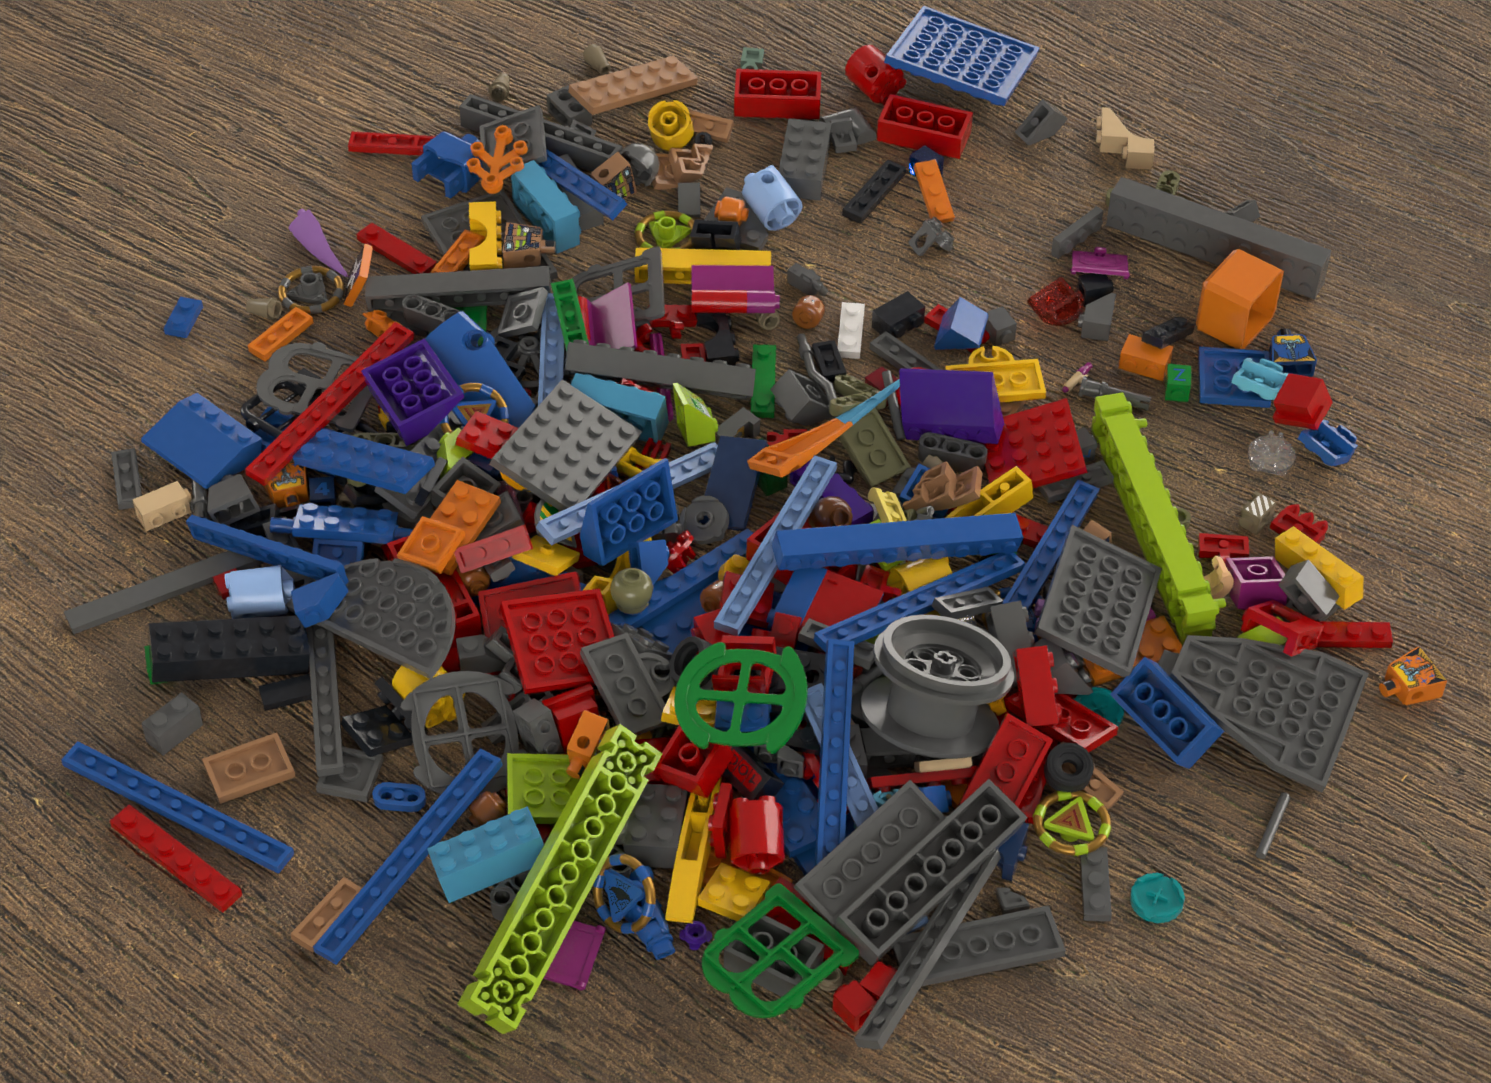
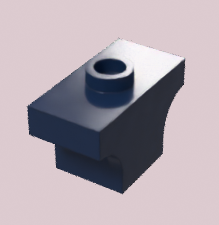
[996,823,1029,881]

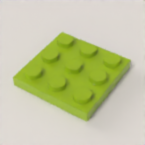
[507,753,585,824]

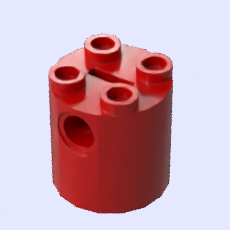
[845,44,906,105]
[729,796,785,874]

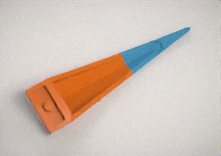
[747,379,900,477]

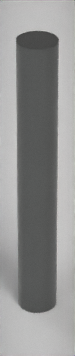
[882,371,906,441]
[1255,793,1291,859]

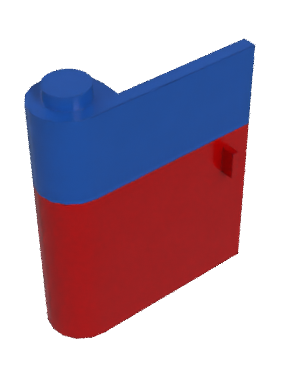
[766,568,884,640]

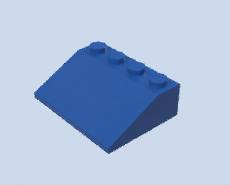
[141,393,262,489]
[580,458,678,566]

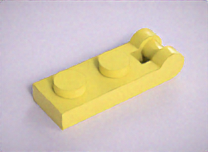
[868,487,907,523]

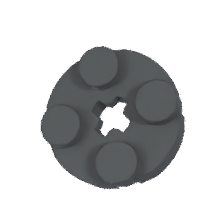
[680,496,729,545]

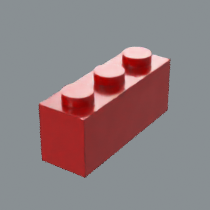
[1013,645,1062,729]

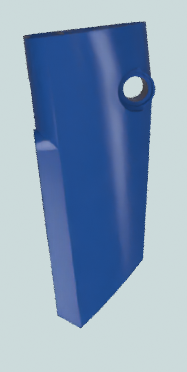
[425,311,535,428]

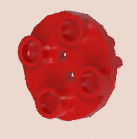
[666,530,696,574]

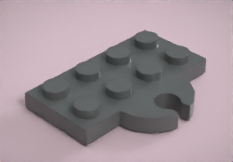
[580,633,675,736]

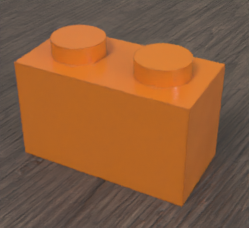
[1118,334,1173,381]

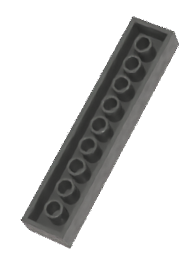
[1106,177,1332,300]

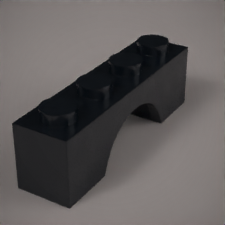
[695,313,740,366]

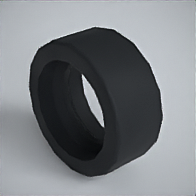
[670,636,716,688]

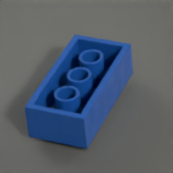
[1110,657,1224,769]

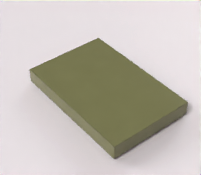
[838,408,911,490]

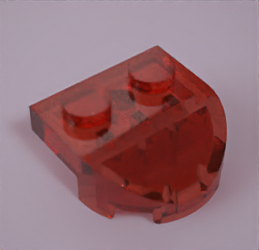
[1027,276,1084,326]

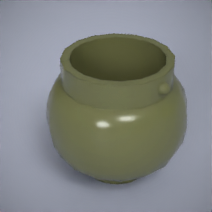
[610,568,653,614]

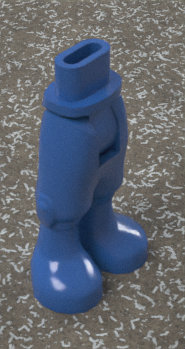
[604,866,676,960]

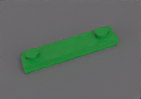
[551,279,589,352]
[751,344,776,418]

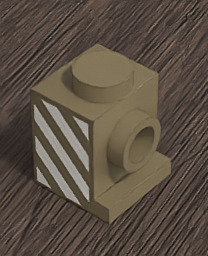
[1239,491,1276,535]

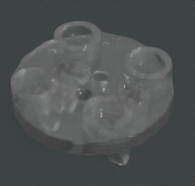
[1248,430,1296,476]

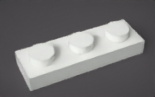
[837,302,865,359]

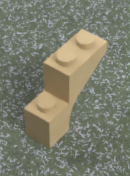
[1096,107,1154,170]

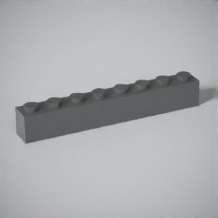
[459,94,622,172]
[365,266,551,312]
[564,340,756,401]

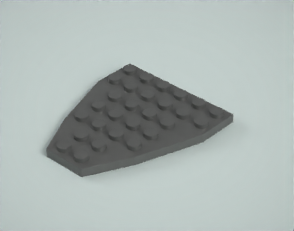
[1170,635,1369,793]

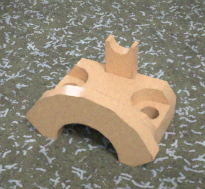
[1203,556,1234,599]

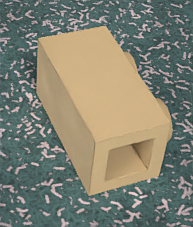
[133,481,192,531]

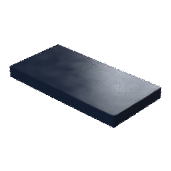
[699,436,768,531]

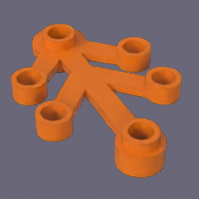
[467,125,528,194]

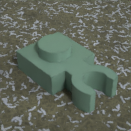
[741,47,764,69]

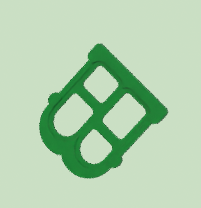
[702,883,860,1018]

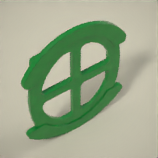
[674,642,808,754]

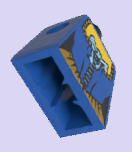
[1269,328,1317,377]

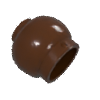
[808,496,853,528]

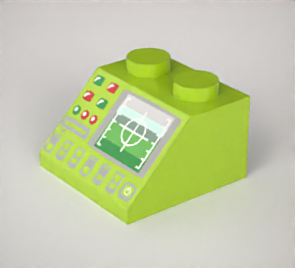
[673,383,718,447]

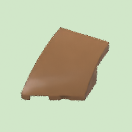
[652,144,713,190]
[903,461,983,511]

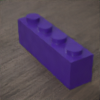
[790,459,874,525]

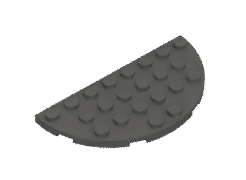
[285,558,455,680]

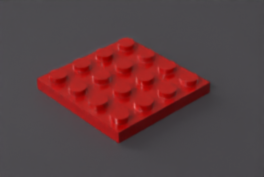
[980,398,1088,489]
[500,588,615,694]

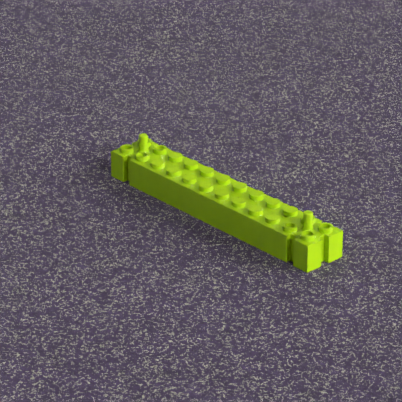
[1091,392,1226,646]
[457,724,663,1034]

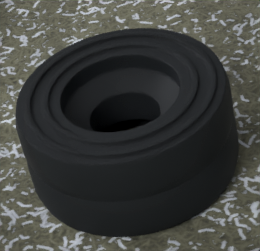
[1044,743,1094,792]

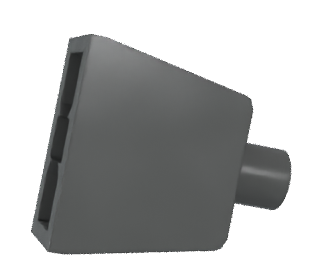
[207,474,261,525]

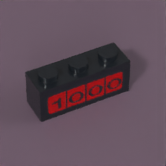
[722,731,784,801]

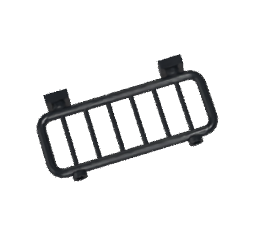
[240,368,399,486]

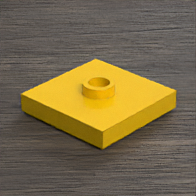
[512,535,580,576]

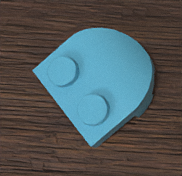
[1231,358,1289,400]

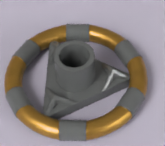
[278,266,344,315]

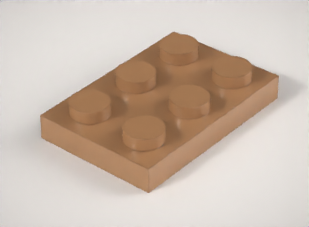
[202,732,295,804]

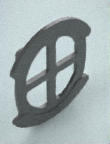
[400,671,527,800]

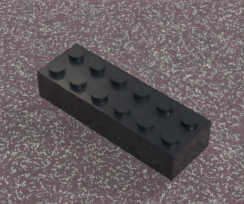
[148,616,310,683]

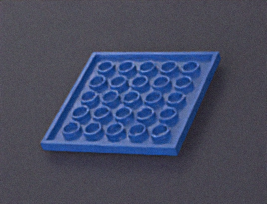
[884,6,1040,106]

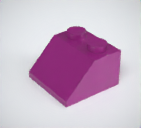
[1225,556,1287,610]

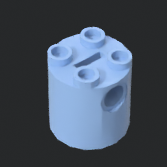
[742,165,802,231]
[225,565,295,619]

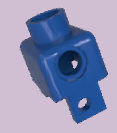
[411,131,483,199]

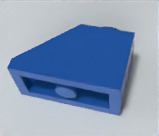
[628,540,669,585]
[291,572,348,628]
[919,785,952,813]

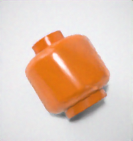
[715,196,749,226]

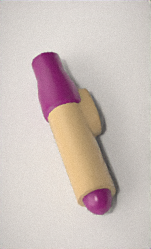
[1062,362,1093,393]

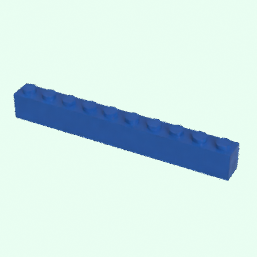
[772,513,1023,571]

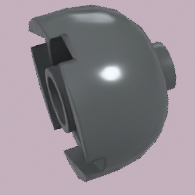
[619,143,660,187]

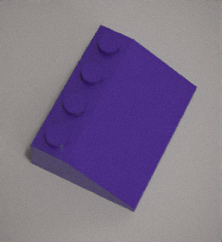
[361,338,464,446]
[899,368,1004,444]

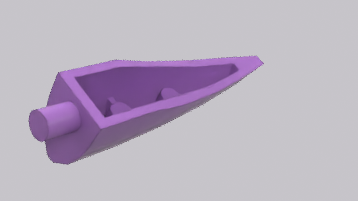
[289,209,348,277]

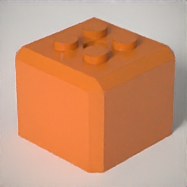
[1196,249,1284,350]

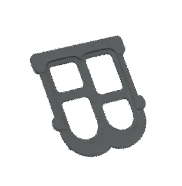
[571,246,665,322]
[257,342,373,432]

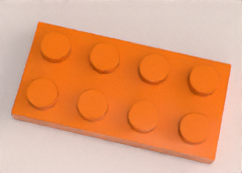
[430,480,501,576]
[1082,616,1182,686]

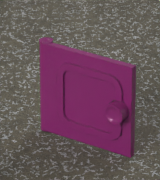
[1070,247,1130,279]
[543,921,606,990]

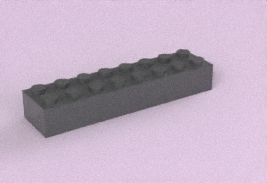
[833,779,1028,967]

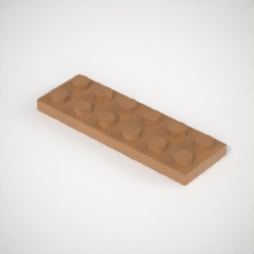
[568,56,698,115]

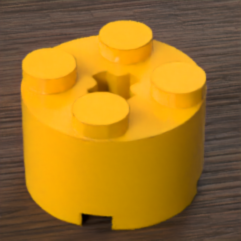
[648,100,694,152]

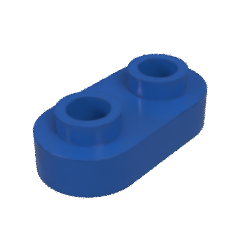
[372,782,426,812]

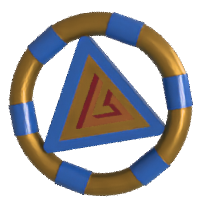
[439,383,509,434]

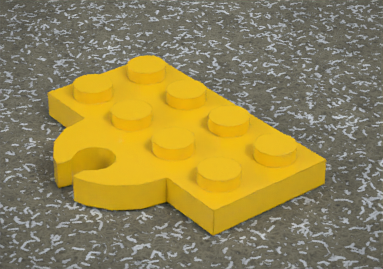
[945,346,1046,402]

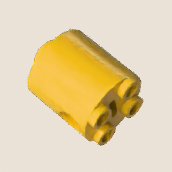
[887,557,952,598]
[392,666,465,728]

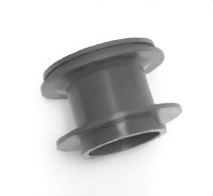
[860,615,1014,759]

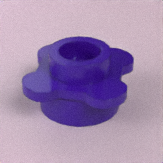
[679,921,712,950]

